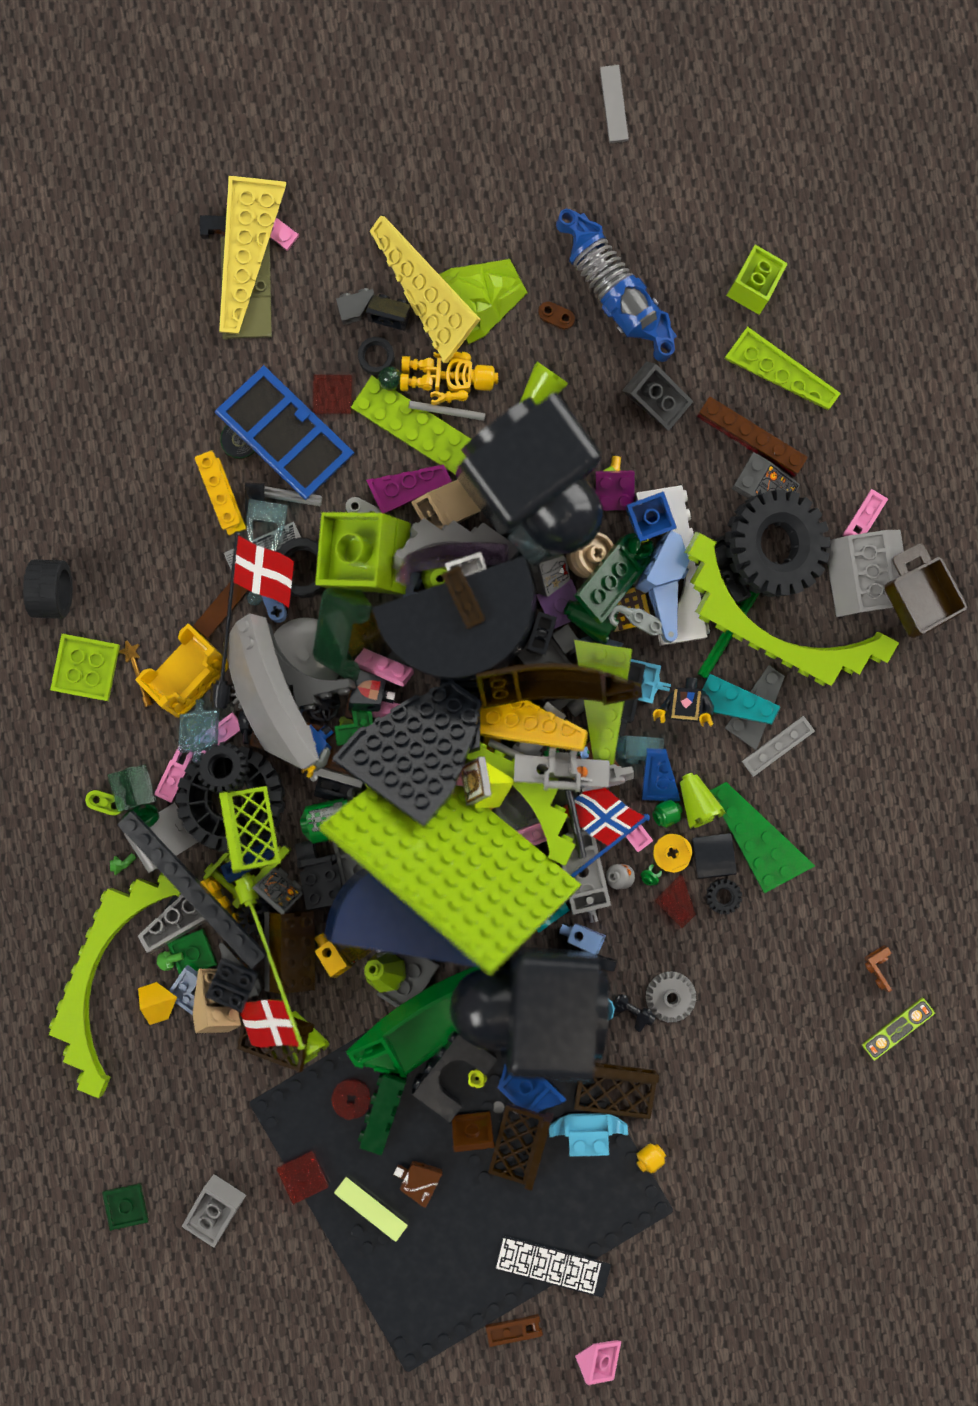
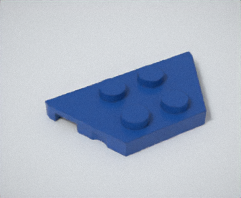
[498,1065,566,1112]

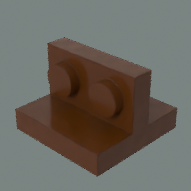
[452,1111,495,1152]

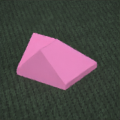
[575,1340,621,1385]

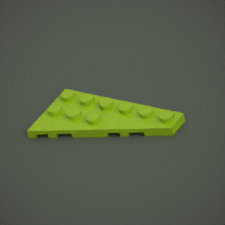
[574,640,633,765]

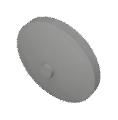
[274,618,344,692]

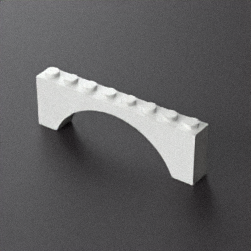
[635,485,710,646]

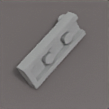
[310,767,363,788]

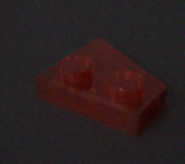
[654,874,696,928]

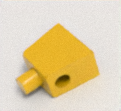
[315,933,352,978]

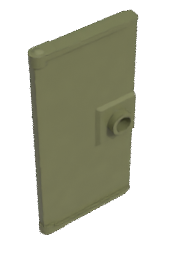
[220,236,272,340]

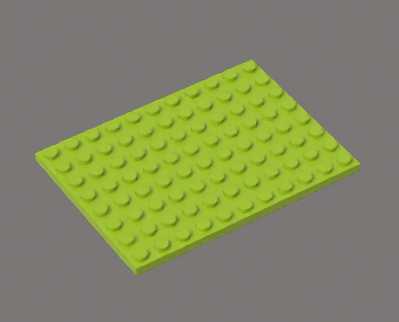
[319,785,581,975]

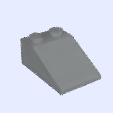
[182,1174,246,1248]

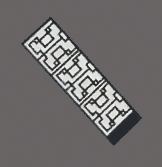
[494,1236,611,1298]

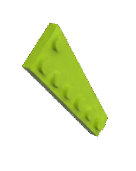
[724,326,841,410]

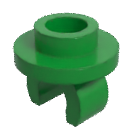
[641,864,662,886]

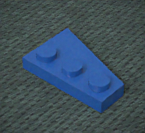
[642,749,681,801]

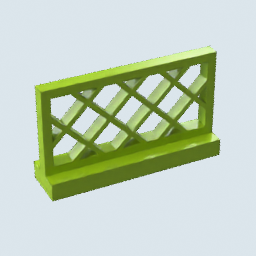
[219,786,280,873]

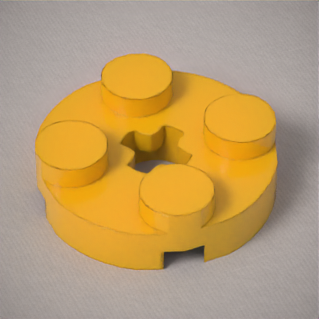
[653,833,692,873]

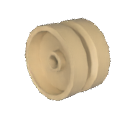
[566,532,614,578]

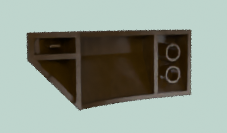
[476,663,642,709]

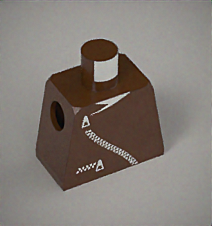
[393,1161,443,1208]

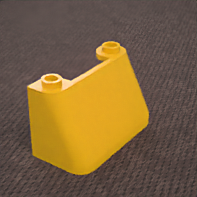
[135,623,229,718]

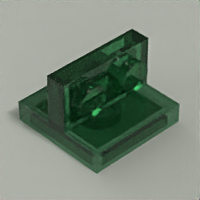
[107,764,156,812]

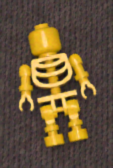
[400,349,498,405]

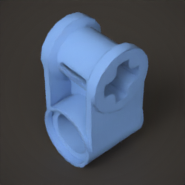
[261,595,287,623]

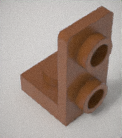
[864,945,892,992]

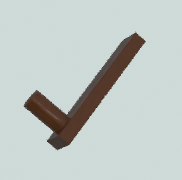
[193,582,249,639]

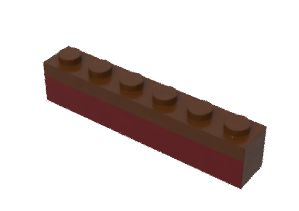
[697,396,808,477]

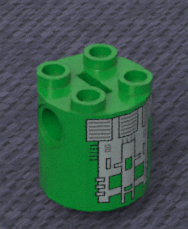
[300,798,348,844]

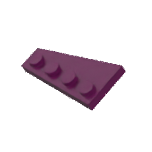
[366,464,452,514]

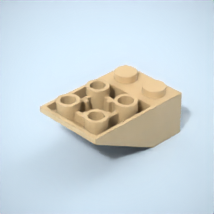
[411,479,481,529]
[193,969,241,1033]

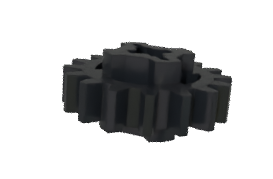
[237,894,276,935]

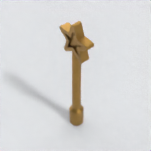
[119,641,152,707]

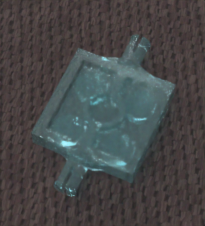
[178,699,219,763]

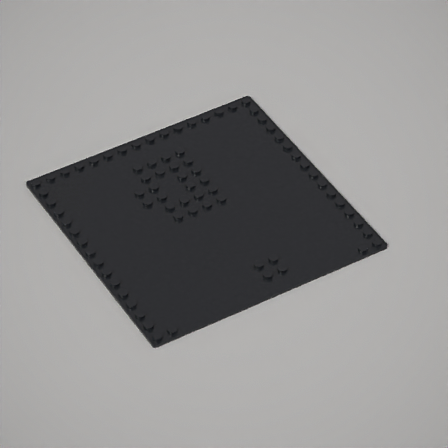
[250,960,673,1372]

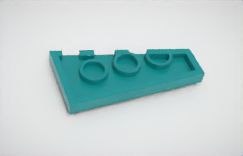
[702,674,781,725]

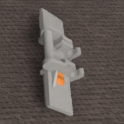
[514,747,609,792]

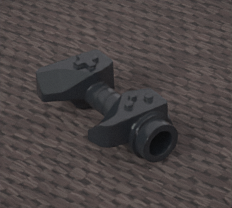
[613,994,656,1032]

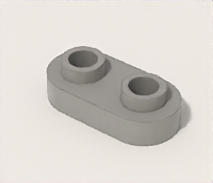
[346,497,381,513]

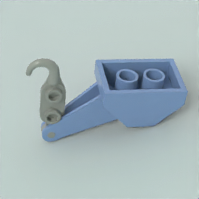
[609,530,690,643]

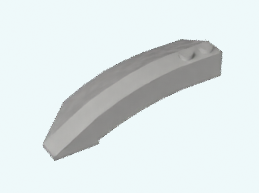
[223,613,319,769]

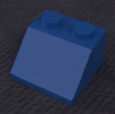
[625,491,677,542]

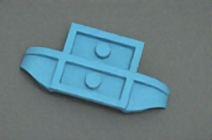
[549,1113,628,1156]

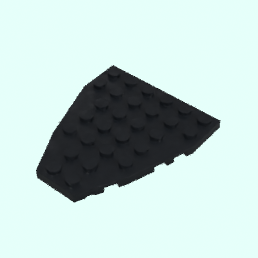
[332,680,482,828]

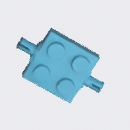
[631,659,671,704]

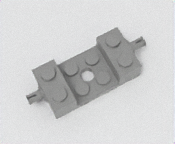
[560,820,611,923]

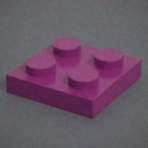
[595,470,635,511]

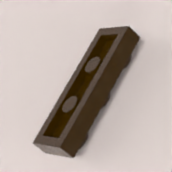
[441,566,486,629]

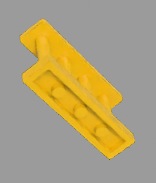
[195,451,247,536]

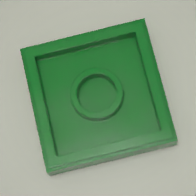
[167,928,218,975]

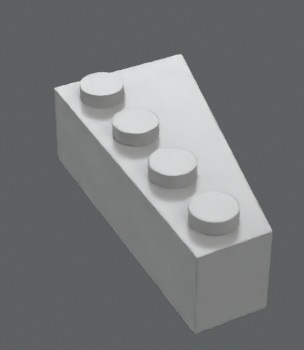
[138,880,207,954]

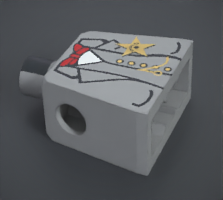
[528,553,570,597]

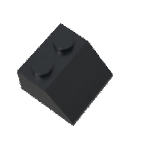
[366,294,411,331]

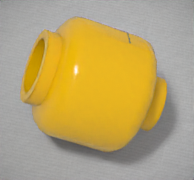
[636,1144,666,1174]

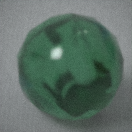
[378,366,401,391]

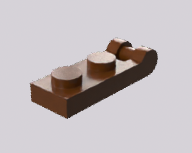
[486,1314,543,1347]

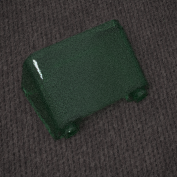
[313,588,372,680]

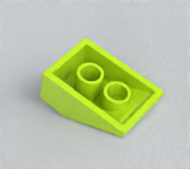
[726,245,788,315]

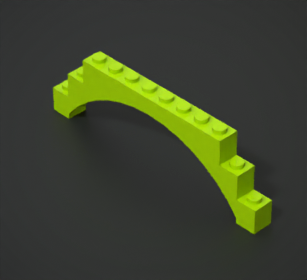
[684,532,899,686]
[466,742,576,866]
[49,872,181,1098]

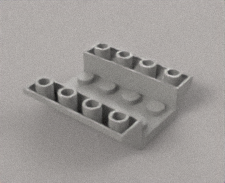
[825,530,907,617]

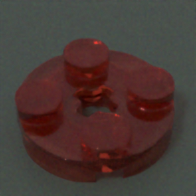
[331,1079,370,1120]

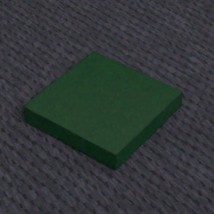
[102,1183,149,1231]

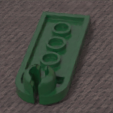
[574,533,654,624]

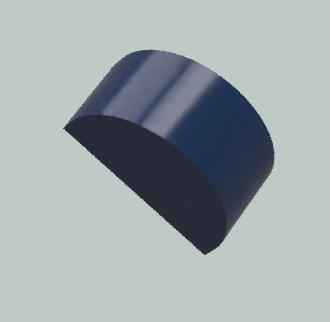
[324,868,482,968]

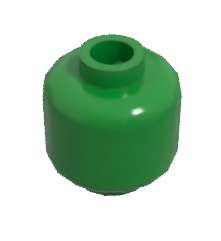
[652,799,683,828]

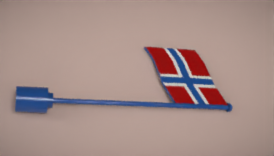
[563,788,650,878]

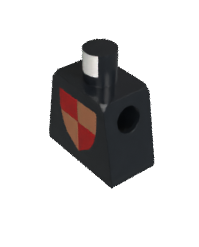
[348,669,395,712]

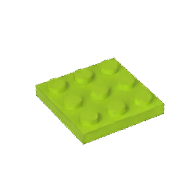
[50,634,120,701]

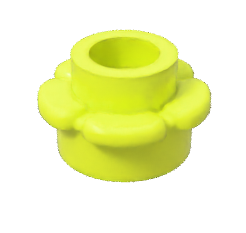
[468,1069,487,1088]

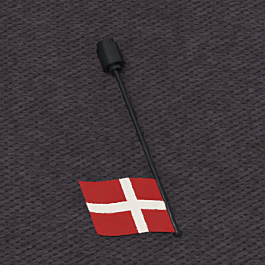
[210,531,294,708]

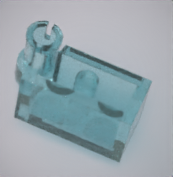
[615,736,664,764]

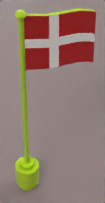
[235,876,305,1050]

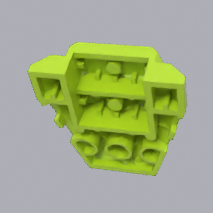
[439,259,527,344]

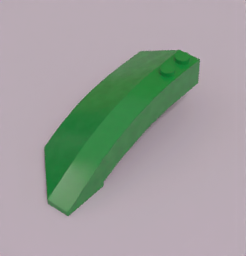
[347,966,482,1078]

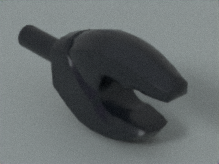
[238,710,253,744]

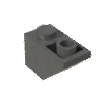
[336,288,375,325]

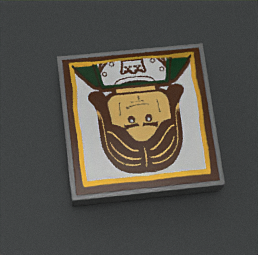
[461,757,491,805]

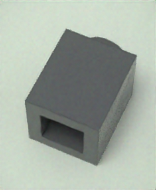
[551,624,578,656]

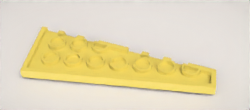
[219,176,286,334]
[370,216,481,363]

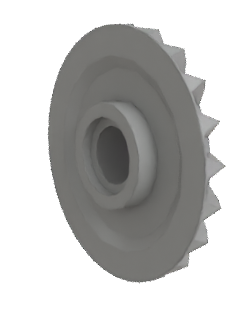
[646,972,696,1023]

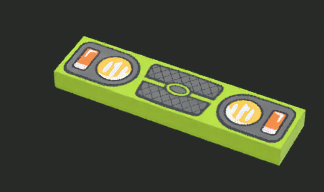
[861,997,936,1061]

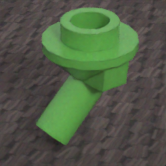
[110,853,137,875]
[157,951,184,971]

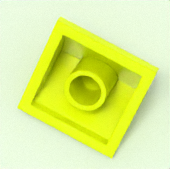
[474,762,514,808]

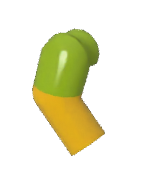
[603,456,621,471]

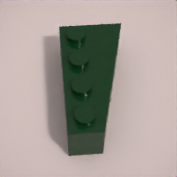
[358,1072,407,1156]

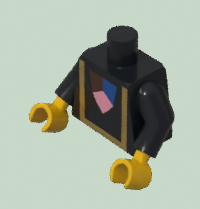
[653,677,714,727]

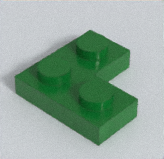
[334,711,373,746]

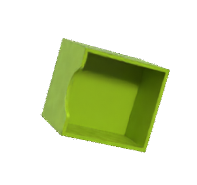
[315,512,411,595]

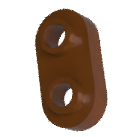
[538,302,575,330]

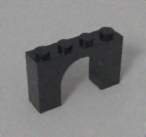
[411,1031,498,1122]

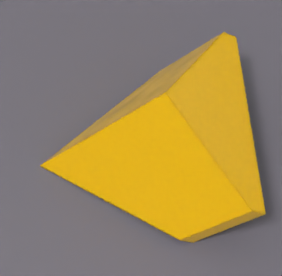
[138,982,177,1025]

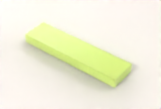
[334,1177,408,1242]

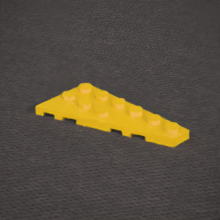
[480,700,588,752]

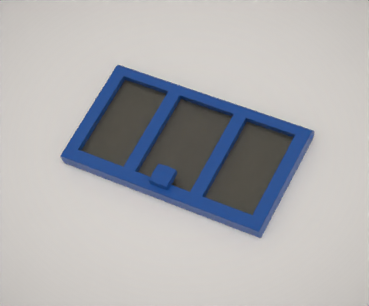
[215,365,354,500]

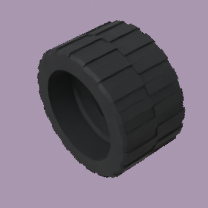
[277,537,326,599]
[23,559,73,619]

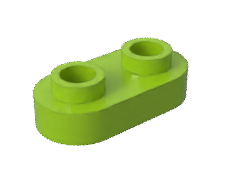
[85,790,125,815]

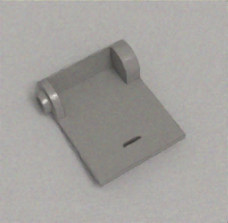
[124,802,198,873]

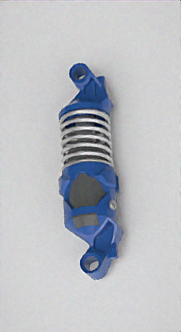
[556,209,677,362]

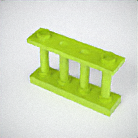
[203,821,291,909]

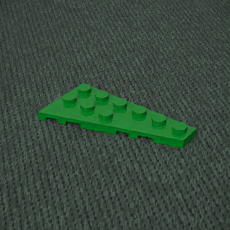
[710,782,815,893]

